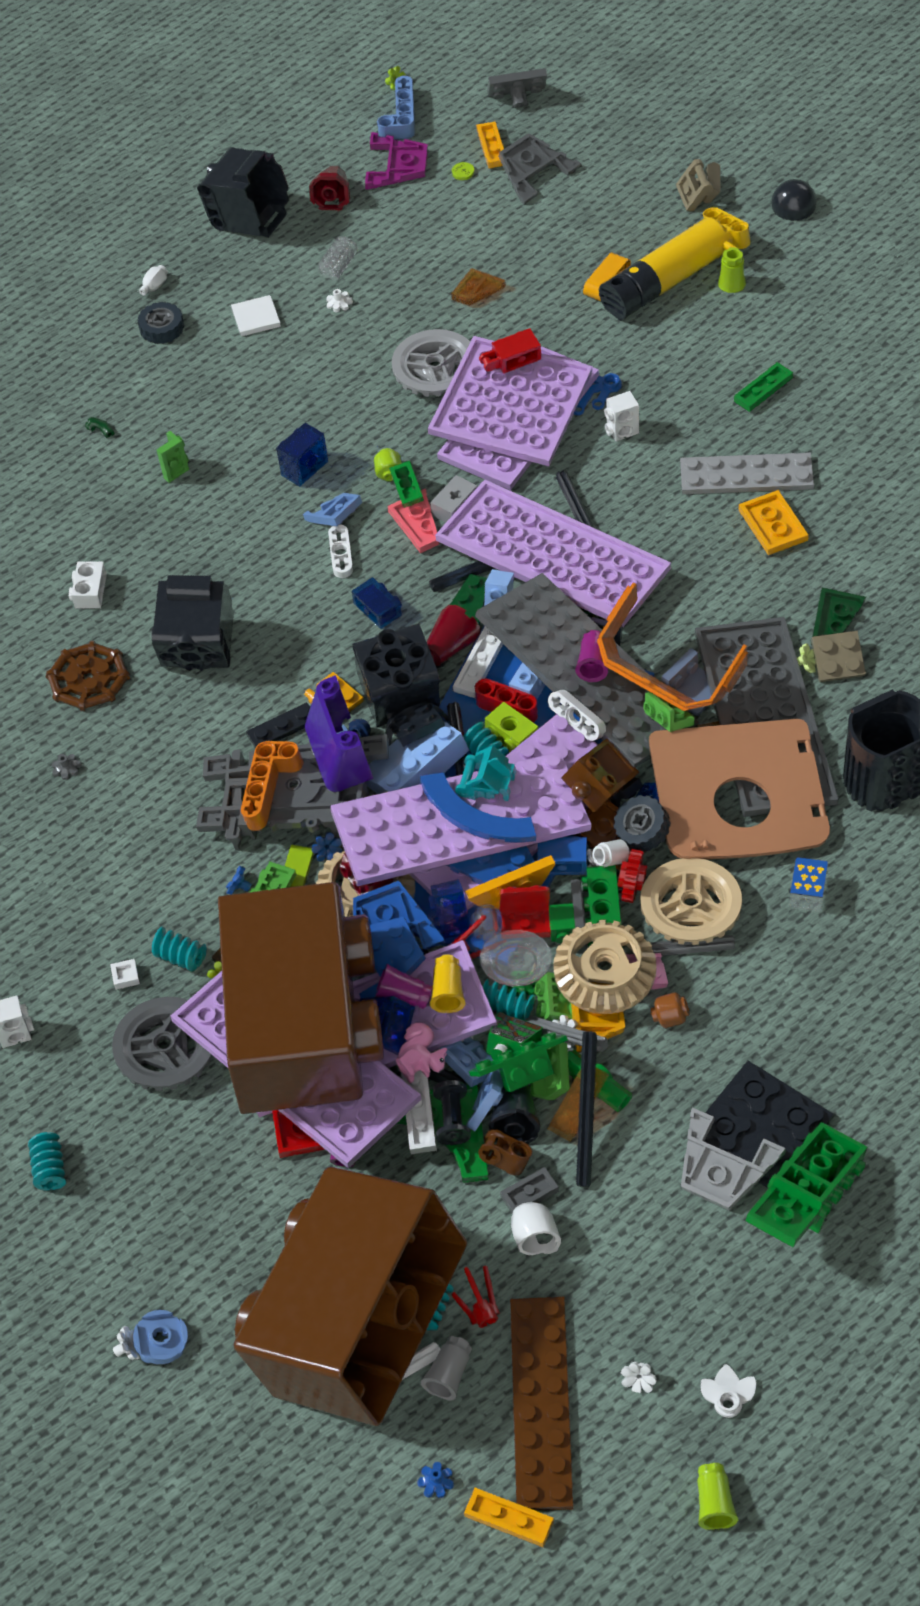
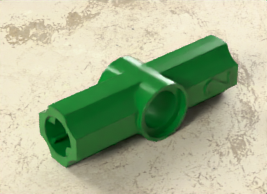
[568,1049,632,1112]

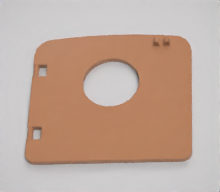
[649,719,830,859]

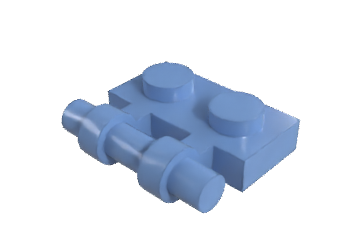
[440,1037,493,1087]

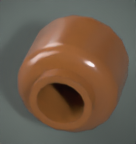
[651,992,690,1028]

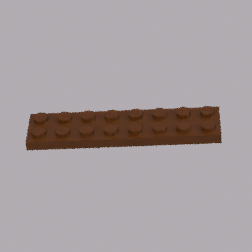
[510,1297,573,1511]

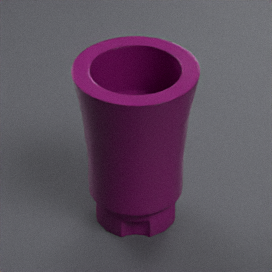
[575,630,608,682]
[375,964,433,1009]

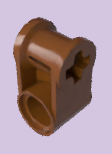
[478,1130,532,1176]

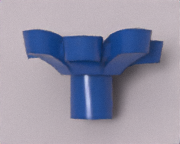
[312,832,343,862]
[226,865,252,895]
[417,1462,454,1498]

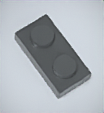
[500,1167,559,1214]

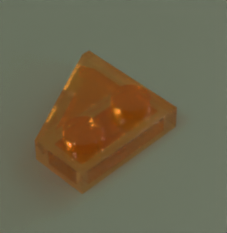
[451,268,506,306]

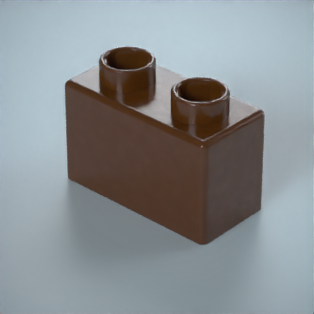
[218,882,384,1114]
[233,1167,467,1426]

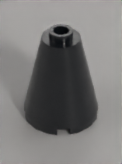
[489,1085,540,1144]

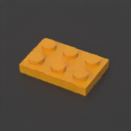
[739,490,808,555]

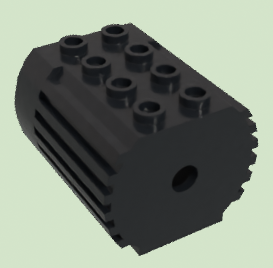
[843,689,920,812]

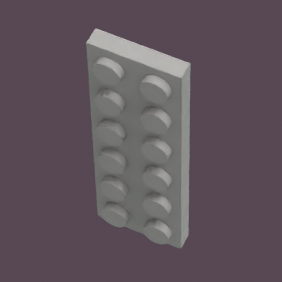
[680,453,814,494]

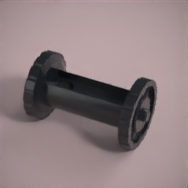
[433,1080,471,1145]

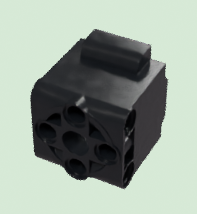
[197,147,289,238]
[151,575,234,671]
[352,623,440,727]

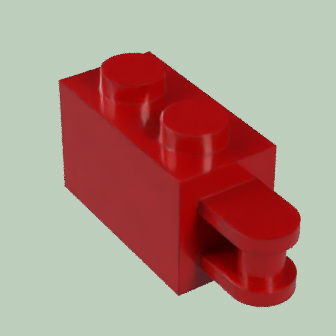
[479,328,541,374]

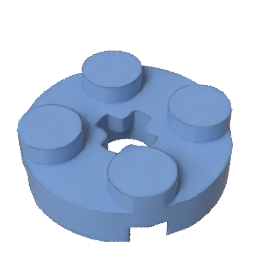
[133,1310,188,1364]

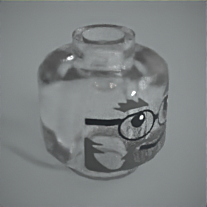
[470,905,504,943]

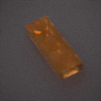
[547,1068,609,1142]

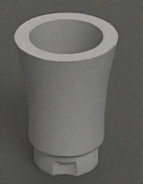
[421,1336,472,1401]

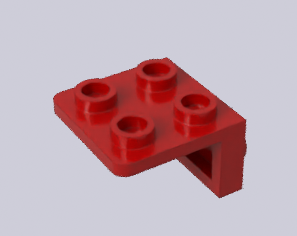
[499,885,551,940]

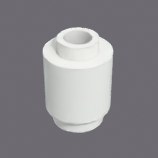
[593,840,630,867]

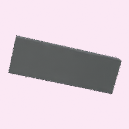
[571,879,587,953]

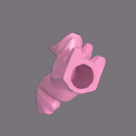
[396,1022,447,1083]

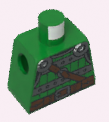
[486,1012,543,1060]

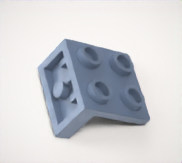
[662,648,711,716]

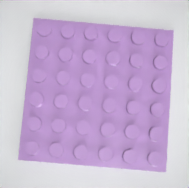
[428,336,593,466]

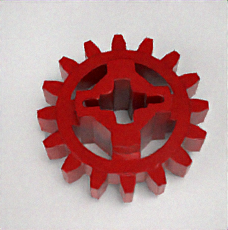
[618,849,647,903]

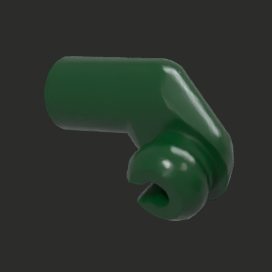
[85,417,115,438]

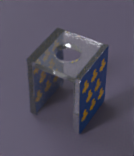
[789,857,828,913]

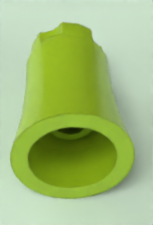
[718,247,746,293]
[697,1462,738,1530]

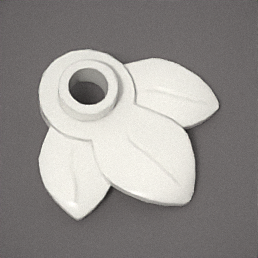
[701,1364,756,1418]

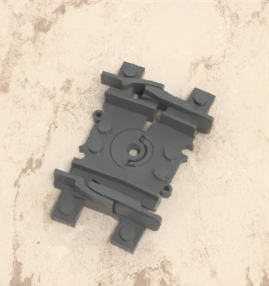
[196,732,389,850]

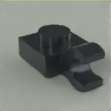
[611,777,643,808]

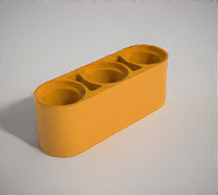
[583,253,631,301]

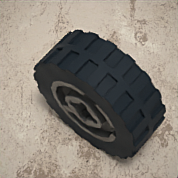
[137,302,184,344]
[614,795,671,851]

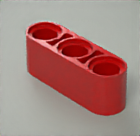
[474,679,538,723]

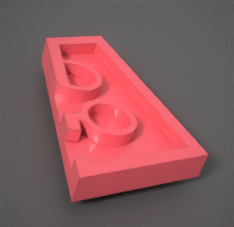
[388,489,439,554]

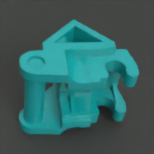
[455,745,517,801]

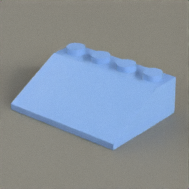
[366,721,469,794]

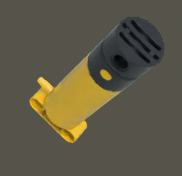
[599,207,751,320]

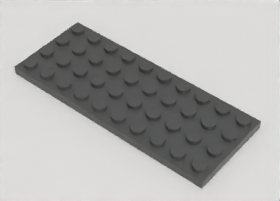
[475,573,699,768]
[695,617,839,817]

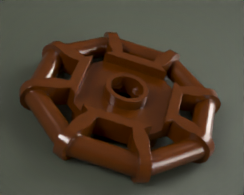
[45,641,130,711]

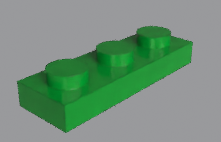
[734,362,793,412]

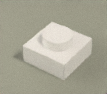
[110,959,140,990]

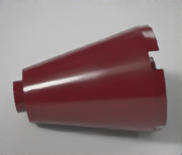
[426,605,481,666]

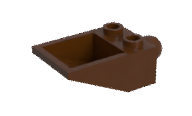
[561,738,640,812]

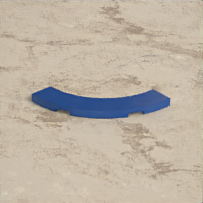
[420,772,537,843]

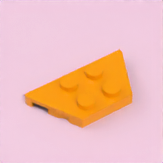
[465,855,555,914]
[571,982,625,1052]

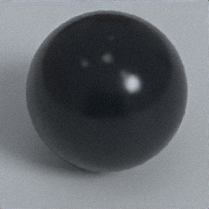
[771,179,817,221]

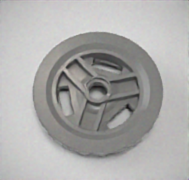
[392,329,470,397]

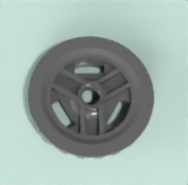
[112,997,212,1091]

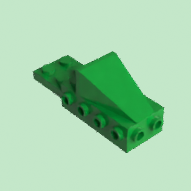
[745,1122,868,1247]

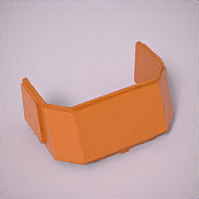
[597,582,748,711]

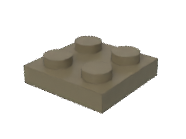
[811,631,866,682]

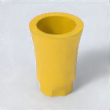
[430,955,466,1013]

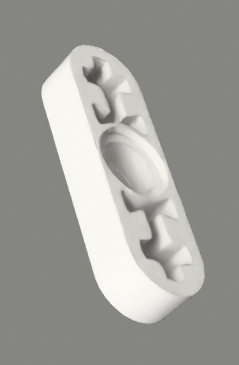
[328,524,353,578]
[548,690,606,741]

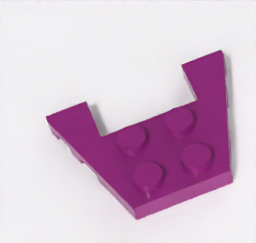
[365,132,428,190]

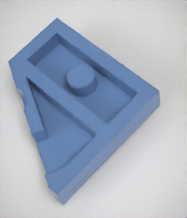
[303,493,363,526]
[466,1069,504,1131]

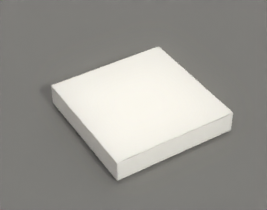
[231,295,281,336]

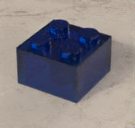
[276,422,329,487]

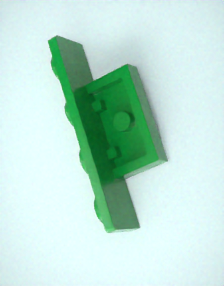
[469,1032,568,1092]

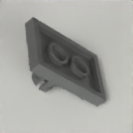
[487,68,547,108]

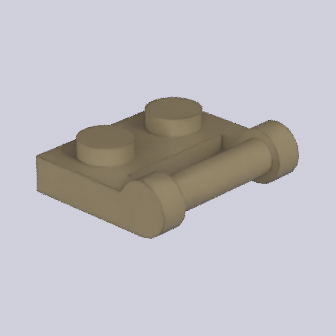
[676,159,714,212]

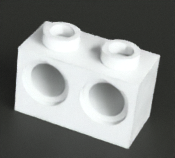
[604,391,639,441]
[69,562,107,608]
[0,996,34,1048]

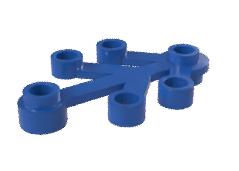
[574,373,622,415]

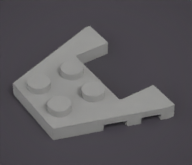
[681,1108,786,1211]

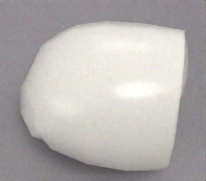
[511,1202,561,1255]

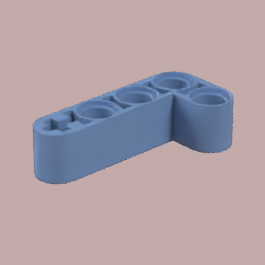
[377,76,415,140]

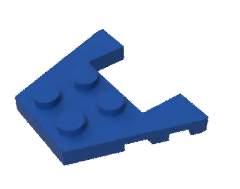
[446,846,534,885]
[353,881,446,950]
[359,917,426,1005]

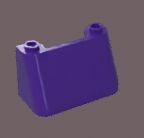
[305,675,374,792]

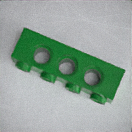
[582,865,623,948]

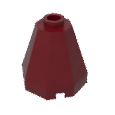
[309,166,350,210]

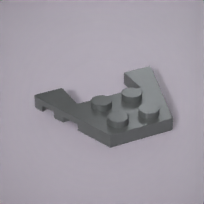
[498,133,581,204]

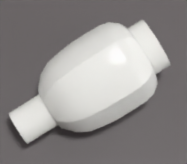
[139,265,168,296]

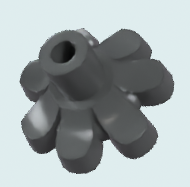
[52,754,82,780]

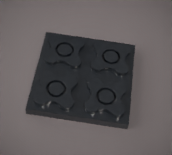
[704,1060,834,1189]

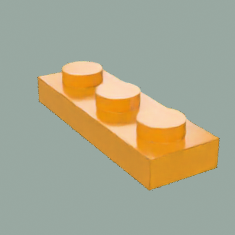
[476,122,504,169]
[464,1488,554,1547]

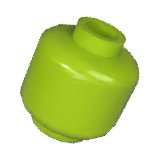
[374,448,402,481]

